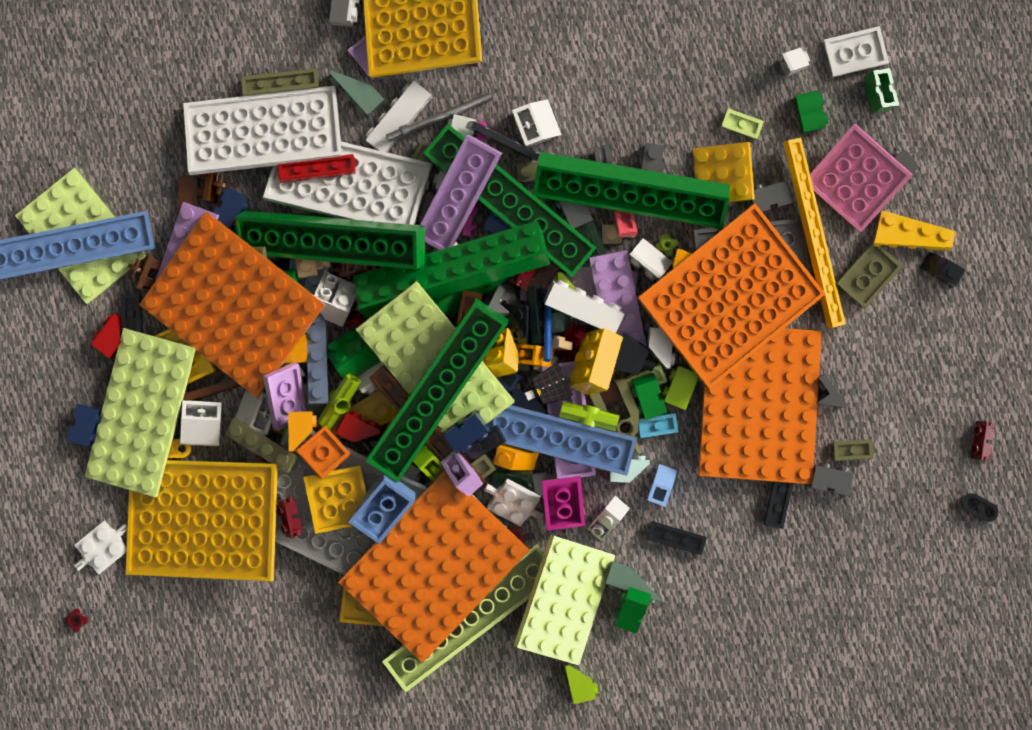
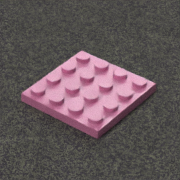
[810,124,913,232]

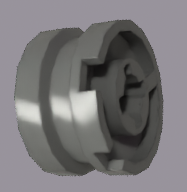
[593,145,612,164]

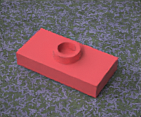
[611,210,638,237]

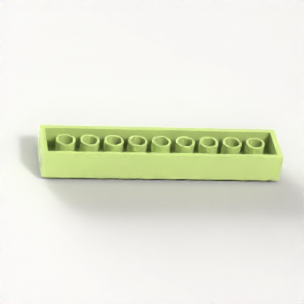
[382,544,544,693]

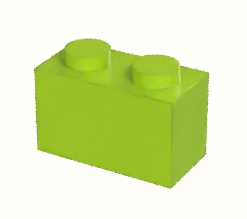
[661,366,698,411]

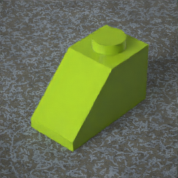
[413,444,445,482]
[565,664,599,704]

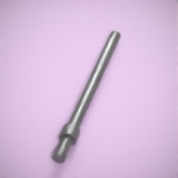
[386,93,492,142]

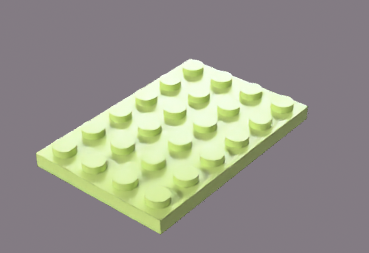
[15,167,146,305]
[514,535,615,665]

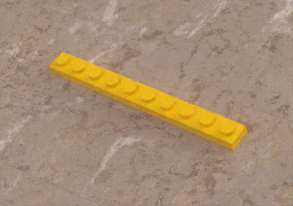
[783,138,846,329]

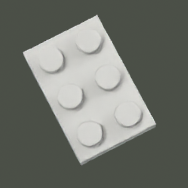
[823,26,889,78]

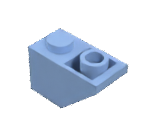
[646,464,677,507]

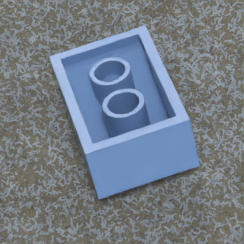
[348,472,415,544]

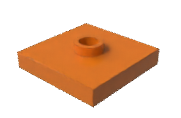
[296,426,351,480]

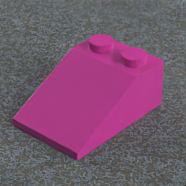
[542,476,585,531]

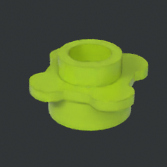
[656,234,678,256]

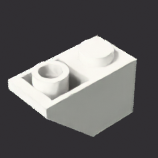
[587,496,630,541]

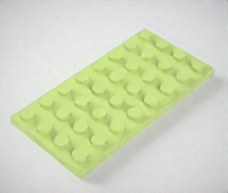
[356,281,514,433]
[84,328,196,497]

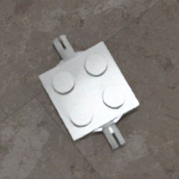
[484,479,544,527]
[74,520,128,574]

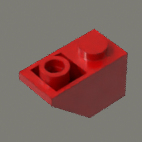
[91,314,122,359]
[336,410,381,442]

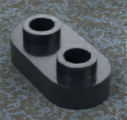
[961,493,999,522]

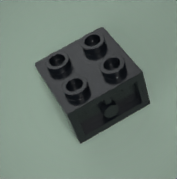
[500,303,532,344]

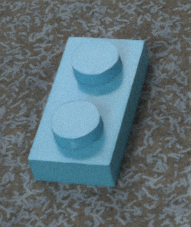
[638,413,679,438]

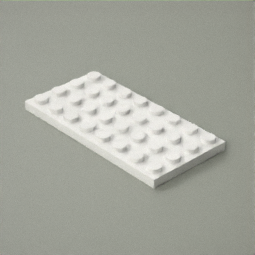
[183,86,342,175]
[263,142,432,225]

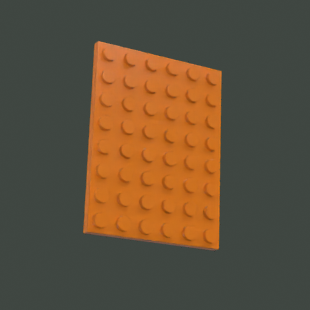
[637,203,826,390]
[139,212,326,398]
[698,328,822,484]
[338,470,530,663]

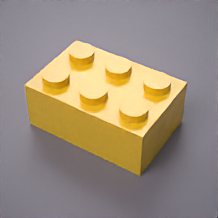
[569,328,623,395]

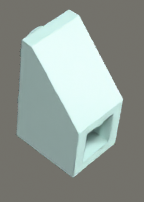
[610,456,650,483]

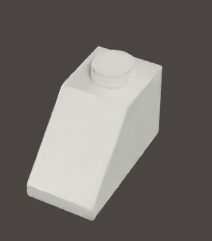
[778,48,810,77]

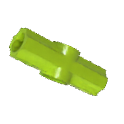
[317,373,361,430]
[559,401,619,432]

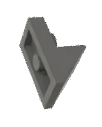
[483,285,509,317]
[817,374,847,408]

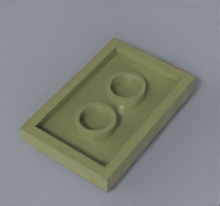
[836,242,903,309]

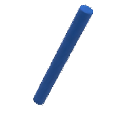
[543,289,552,362]

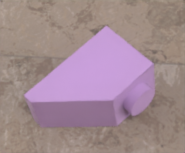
[441,451,483,497]

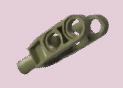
[589,377,641,455]

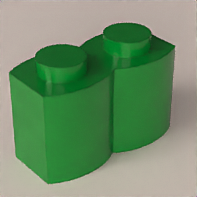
[793,90,828,134]

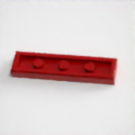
[278,154,356,183]

